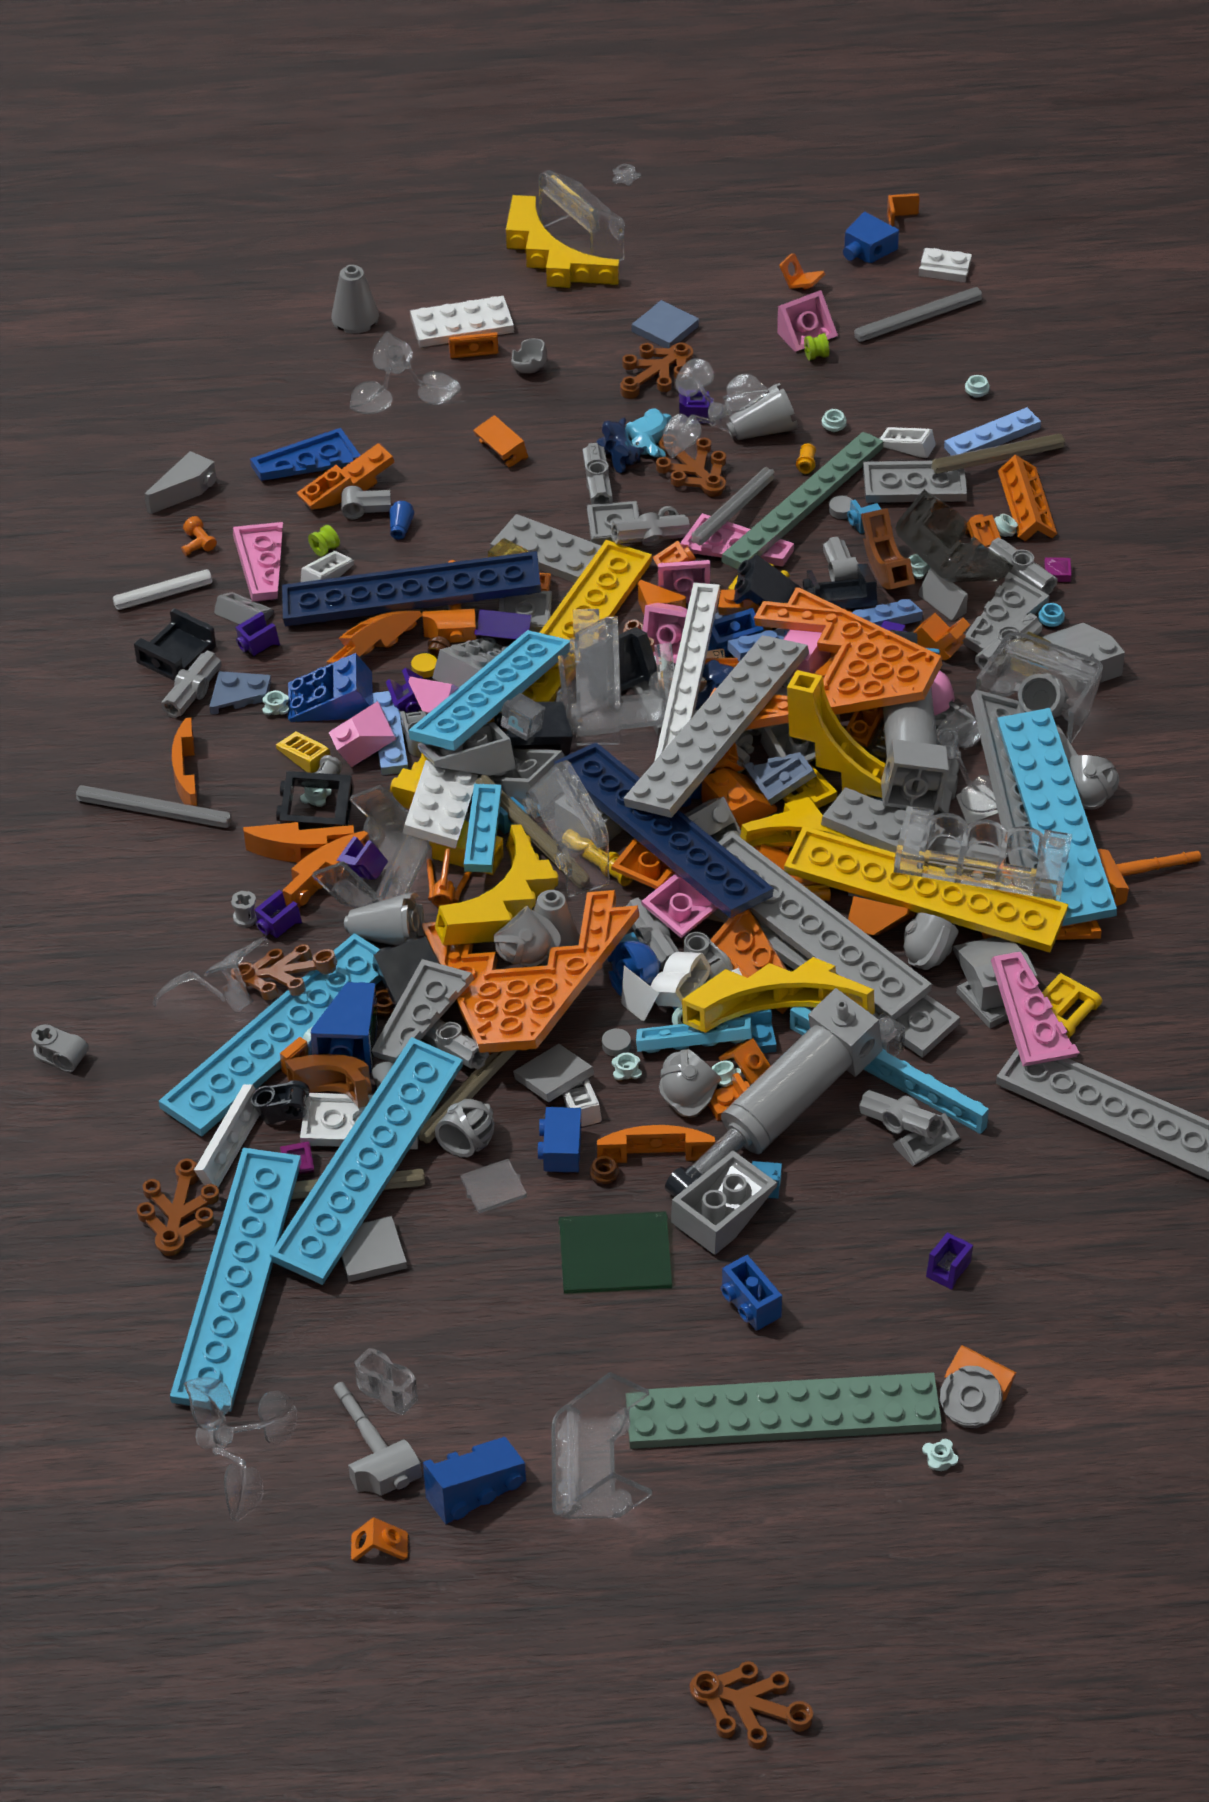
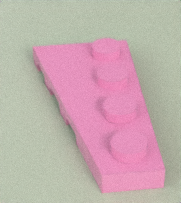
[233,522,283,602]

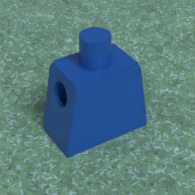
[843,212,899,263]

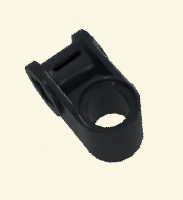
[251,1080,310,1124]

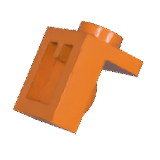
[963,514,1001,551]
[652,541,696,566]
[708,1073,750,1121]

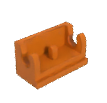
[473,415,528,467]

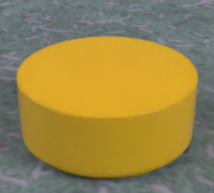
[411,653,437,678]

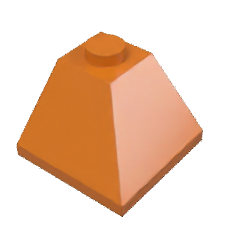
[611,838,676,889]
[848,896,915,936]

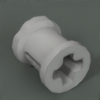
[314,755,343,790]
[231,891,257,928]

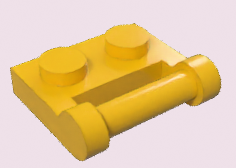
[1042,973,1103,1038]

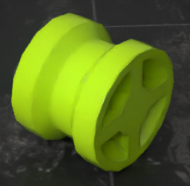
[804,333,829,360]
[308,525,340,557]

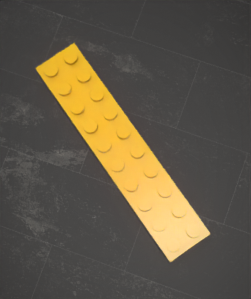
[512,540,652,702]
[784,826,1068,953]

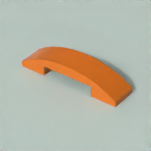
[172,718,197,806]
[597,1125,715,1163]

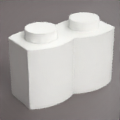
[651,952,711,1007]

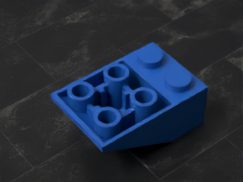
[288,653,373,722]

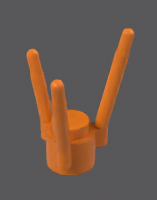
[427,849,472,907]

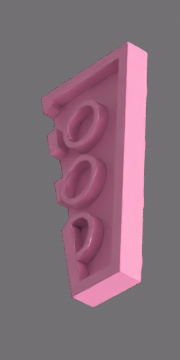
[680,513,794,566]
[991,952,1080,1067]

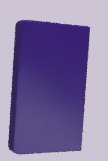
[474,609,532,640]

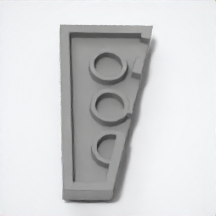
[371,959,474,1063]

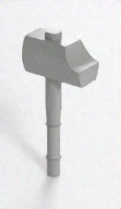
[334,1382,422,1496]

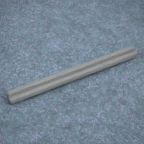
[854,287,982,342]
[691,467,775,546]
[76,785,232,828]

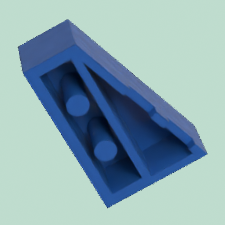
[423,1437,526,1524]

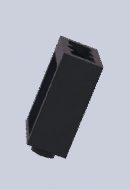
[276,771,354,830]

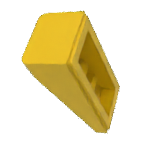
[276,732,331,773]

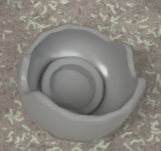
[511,338,548,374]

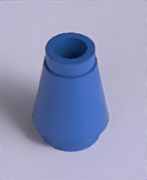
[390,501,415,539]

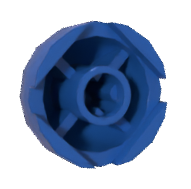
[608,941,661,996]

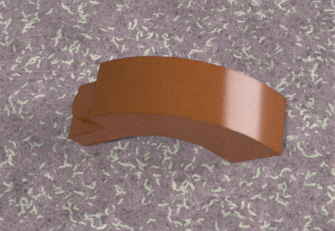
[861,508,915,589]
[285,1054,372,1108]

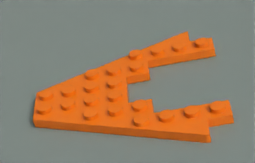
[710,587,943,730]
[422,890,640,1053]

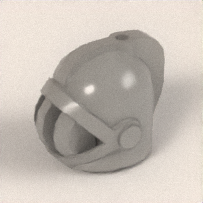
[1013,673,1069,718]
[1069,755,1119,810]
[494,906,561,967]
[903,913,959,970]
[659,1049,722,1118]
[435,1099,494,1157]

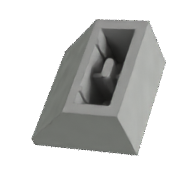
[684,797,741,842]

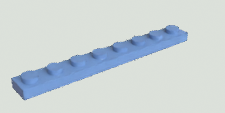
[727,599,923,662]

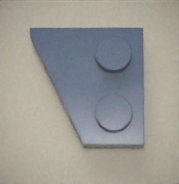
[209,671,271,714]
[744,752,817,805]

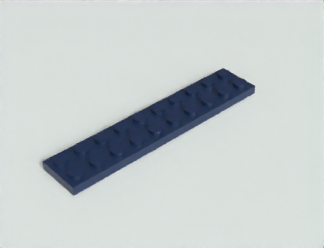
[282,551,542,626]
[553,742,774,918]

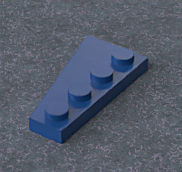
[250,428,361,481]

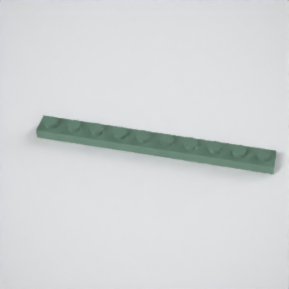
[722,432,884,569]

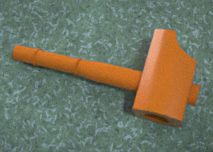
[423,560,476,643]
[1097,849,1201,907]

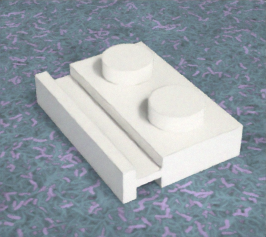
[919,248,972,282]

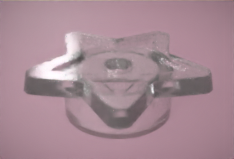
[612,164,641,186]

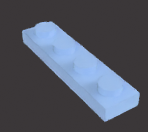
[944,407,1041,456]
[373,691,408,775]

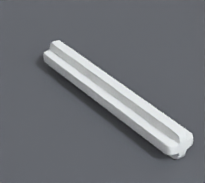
[113,569,212,610]

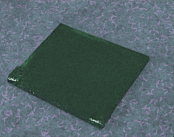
[558,1211,672,1294]

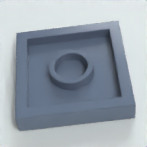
[632,300,699,348]

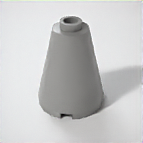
[331,265,379,334]
[726,383,798,440]
[534,890,580,966]
[344,892,425,946]

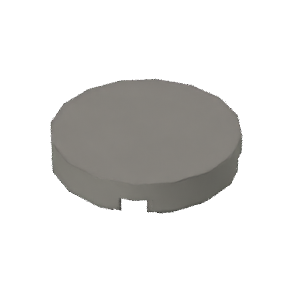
[940,1366,1003,1428]

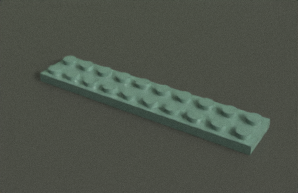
[626,1373,941,1449]

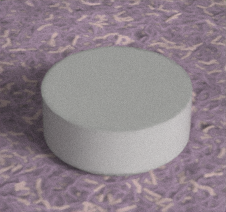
[829,496,852,519]
[602,1028,631,1057]

